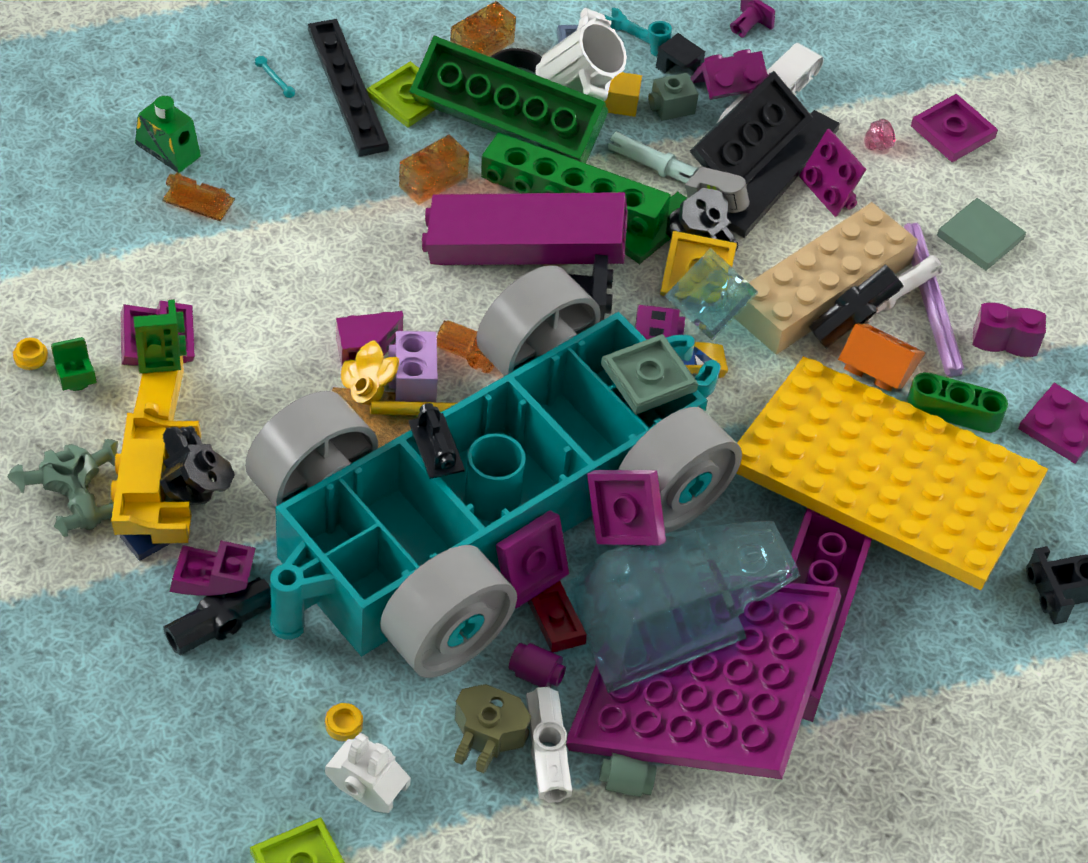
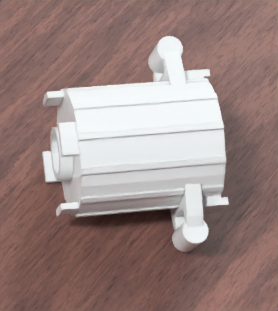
[536,8,627,101]

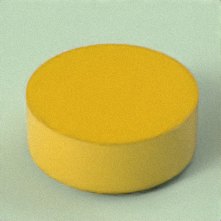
[325,703,363,741]

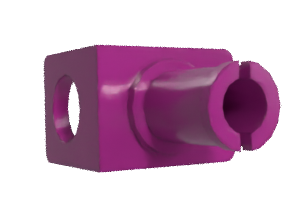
[730,0,775,38]

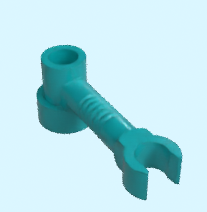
[604,8,672,57]

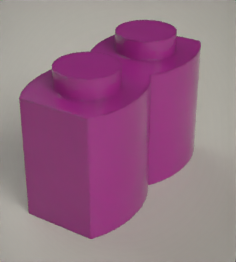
[972,303,1046,357]

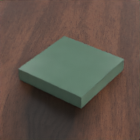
[937,198,1026,271]
[601,334,698,415]

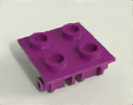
[799,129,867,217]

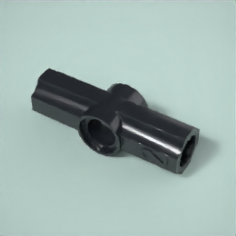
[808,264,904,349]
[163,577,271,655]

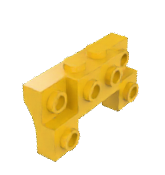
[111,413,201,544]

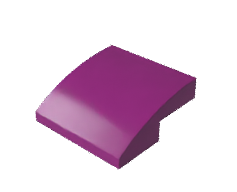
[121,301,195,366]
[170,540,256,596]

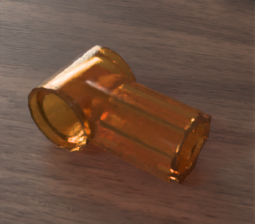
[436,320,495,373]

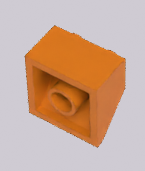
[838,324,926,392]

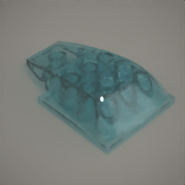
[563,521,800,693]

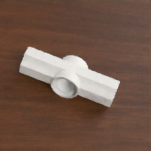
[526,687,572,803]

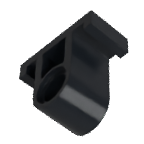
[1026,546,1088,624]

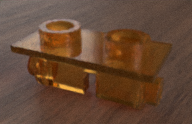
[162,172,235,222]

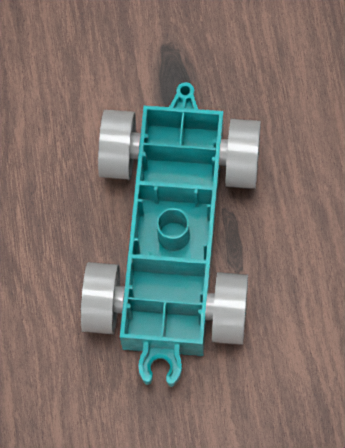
[245,266,742,678]

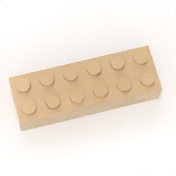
[731,202,918,355]

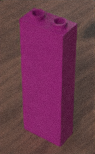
[422,192,628,265]

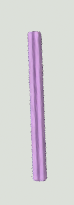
[904,223,964,377]

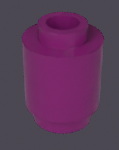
[508,643,566,688]

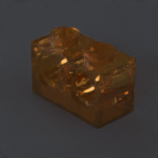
[450,1,516,57]
[399,134,469,205]

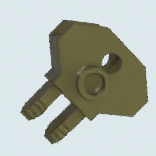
[454,684,531,774]

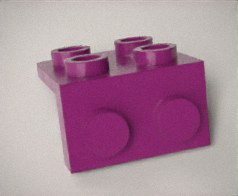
[690,49,768,100]

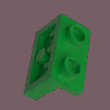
[134,299,187,374]

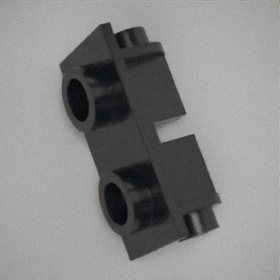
[408,403,465,479]

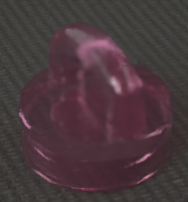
[864,118,896,151]

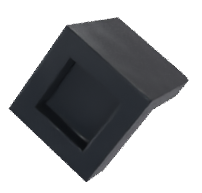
[655,33,706,74]

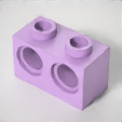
[388,331,438,402]

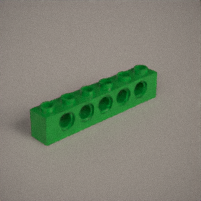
[481,132,671,239]

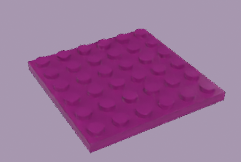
[566,567,841,780]

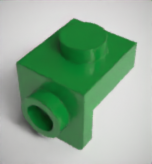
[51,337,97,391]

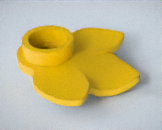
[341,340,399,405]

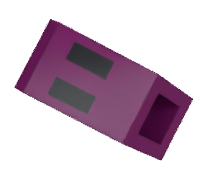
[635,304,685,339]
[336,311,404,367]

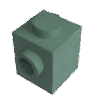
[648,73,699,121]

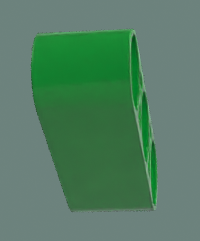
[907,372,1008,433]

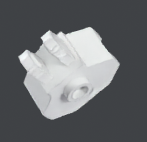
[325,733,411,813]

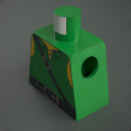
[135,96,201,173]

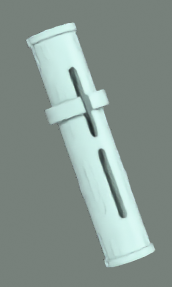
[608,131,699,184]

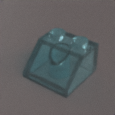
[665,248,758,341]

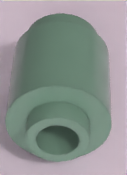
[599,753,657,797]

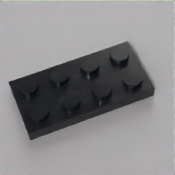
[690,71,813,184]

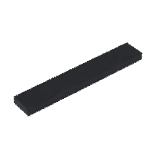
[308,19,389,157]
[726,110,840,238]

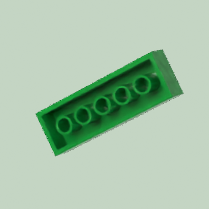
[409,35,609,163]

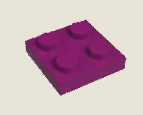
[911,93,998,163]
[1018,382,1088,464]
[587,470,666,545]
[495,510,569,609]

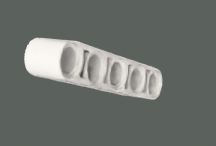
[717,43,824,123]

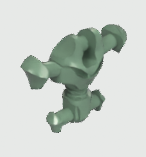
[7,439,118,537]

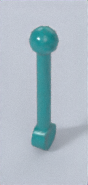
[255,56,295,98]

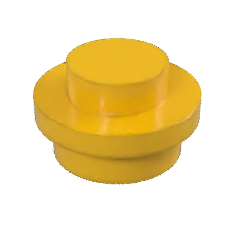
[13,338,48,370]

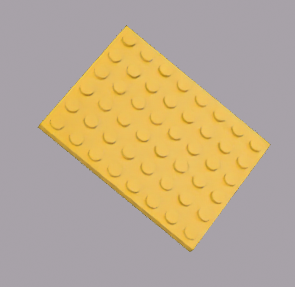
[736,356,1048,590]

